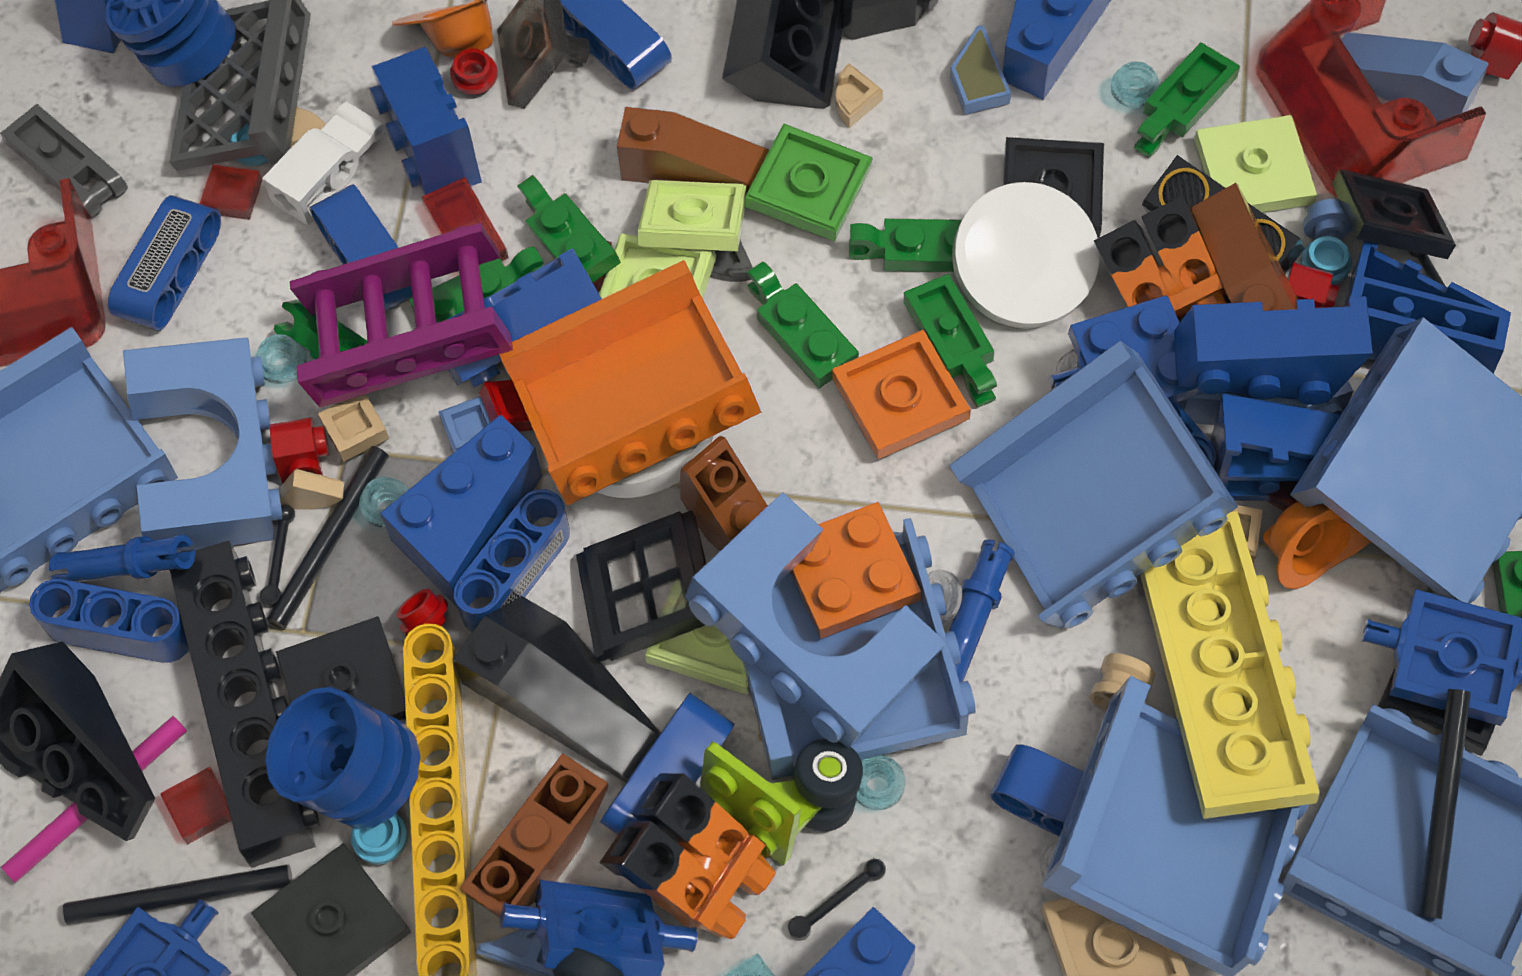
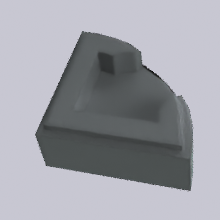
[710,240,753,282]

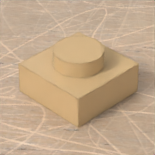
[318,394,390,462]

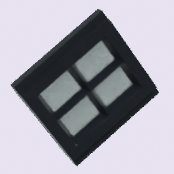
[576,510,707,662]

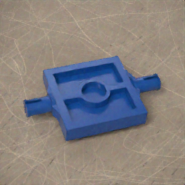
[1049,295,1203,404]
[1361,589,1522,726]
[500,880,698,976]
[84,899,231,976]

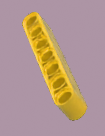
[403,623,477,976]

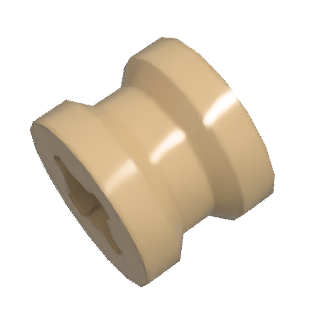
[1089,653,1156,712]

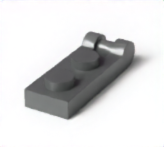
[0,104,128,219]

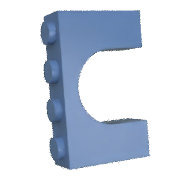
[123,337,282,552]
[684,492,947,749]

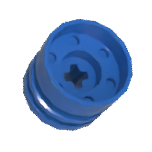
[105,0,235,87]
[265,687,420,829]

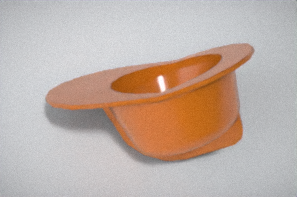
[392,0,493,58]
[1263,501,1371,589]

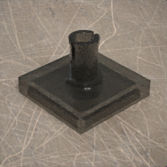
[497,0,590,109]

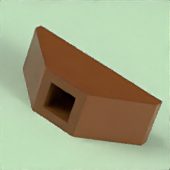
[680,436,768,551]
[459,753,609,918]

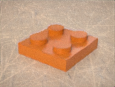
[832,330,971,460]
[790,502,921,639]

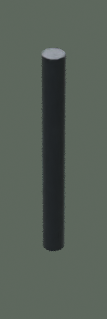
[267,446,389,630]
[1418,689,1471,919]
[63,864,292,925]

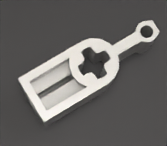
[262,102,385,226]

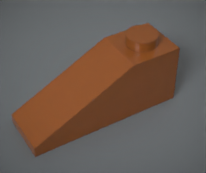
[617,107,769,194]
[1191,183,1298,311]

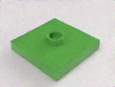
[744,123,873,242]

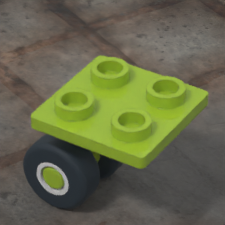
[700,739,863,865]

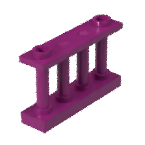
[289,222,513,408]

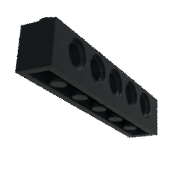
[169,540,320,868]

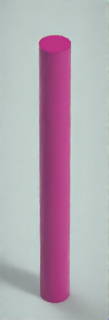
[1,716,187,883]

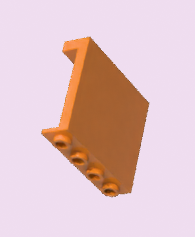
[499,260,762,506]

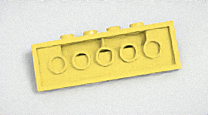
[1140,511,1320,819]

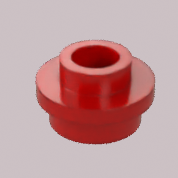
[450,48,498,95]
[396,589,448,637]

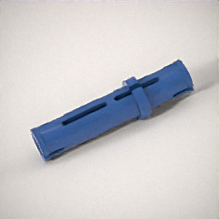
[49,535,196,582]
[948,539,1015,682]

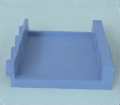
[1290,317,1522,604]
[0,327,178,592]
[949,341,1238,629]
[743,518,976,780]
[1041,675,1313,976]
[1282,704,1522,976]

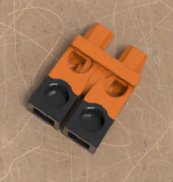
[1093,195,1228,320]
[599,773,776,939]

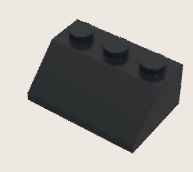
[722,0,845,109]

